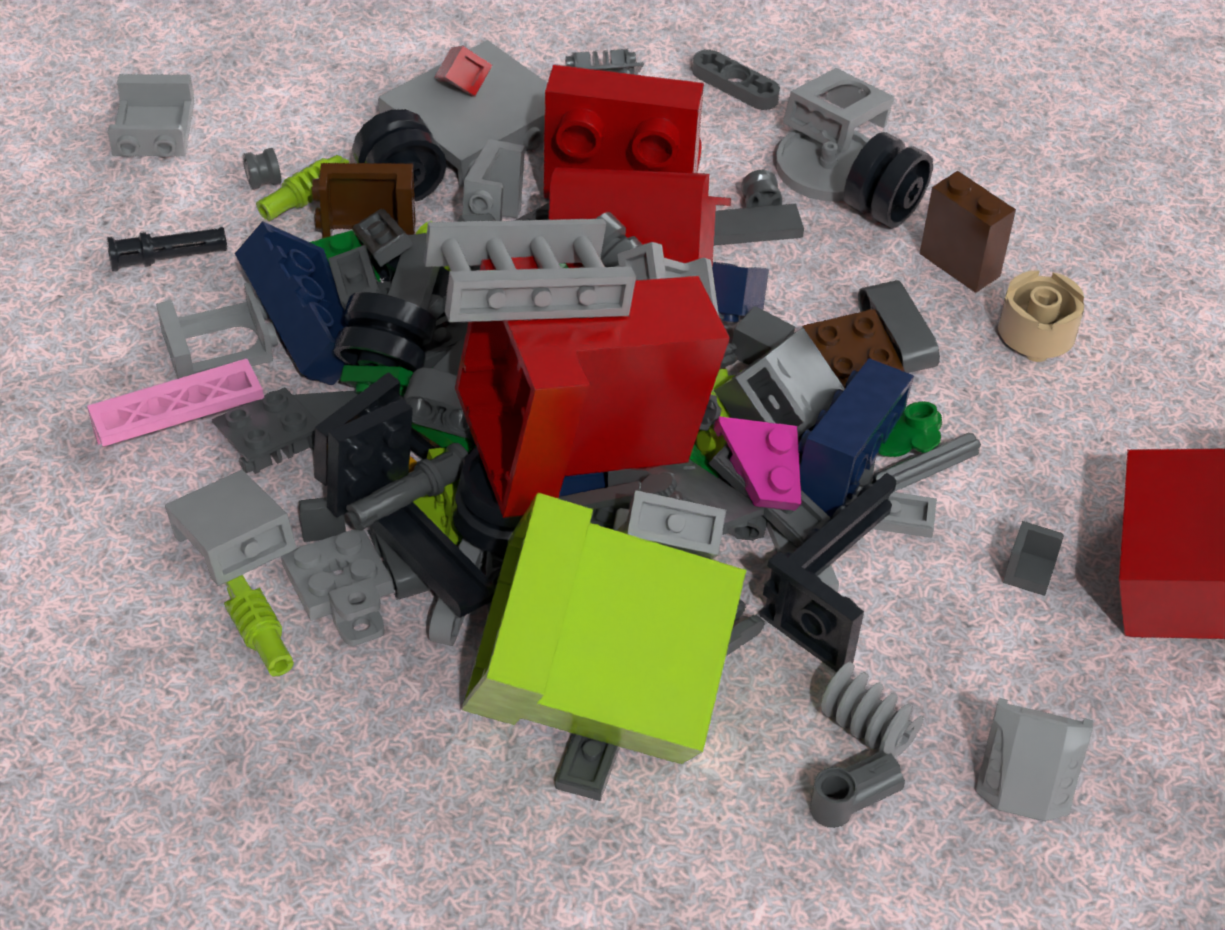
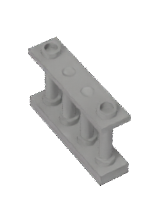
[424,219,636,322]

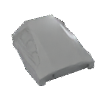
[976,698,1093,822]

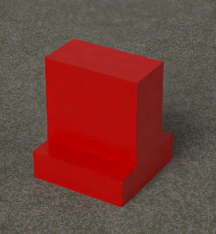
[455,256,730,518]
[1119,449,1225,639]

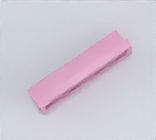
[87,358,264,447]

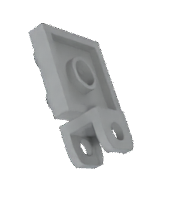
[281,529,394,646]

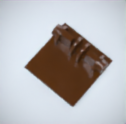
[802,309,905,388]

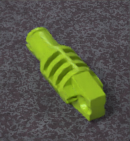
[256,155,349,222]
[224,575,294,677]

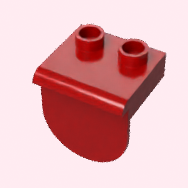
[544,65,704,199]
[549,167,731,268]

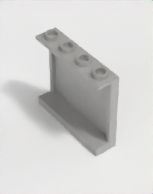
[378,40,547,187]

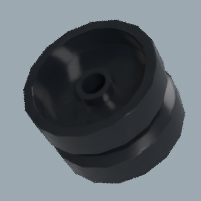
[352,109,447,202]
[844,132,933,228]
[333,292,436,372]
[451,447,523,554]

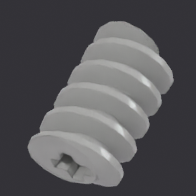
[821,662,924,758]

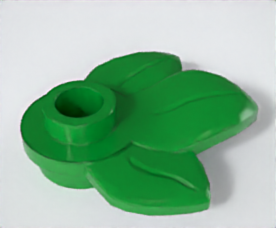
[878,401,942,457]

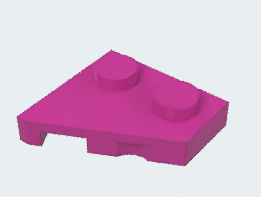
[714,416,801,511]

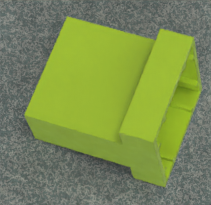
[462,493,746,764]

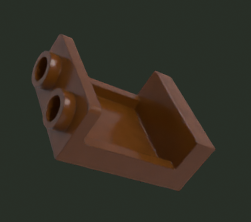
[312,163,416,238]

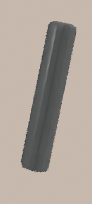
[872,432,981,492]

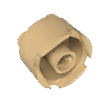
[998,270,1084,362]

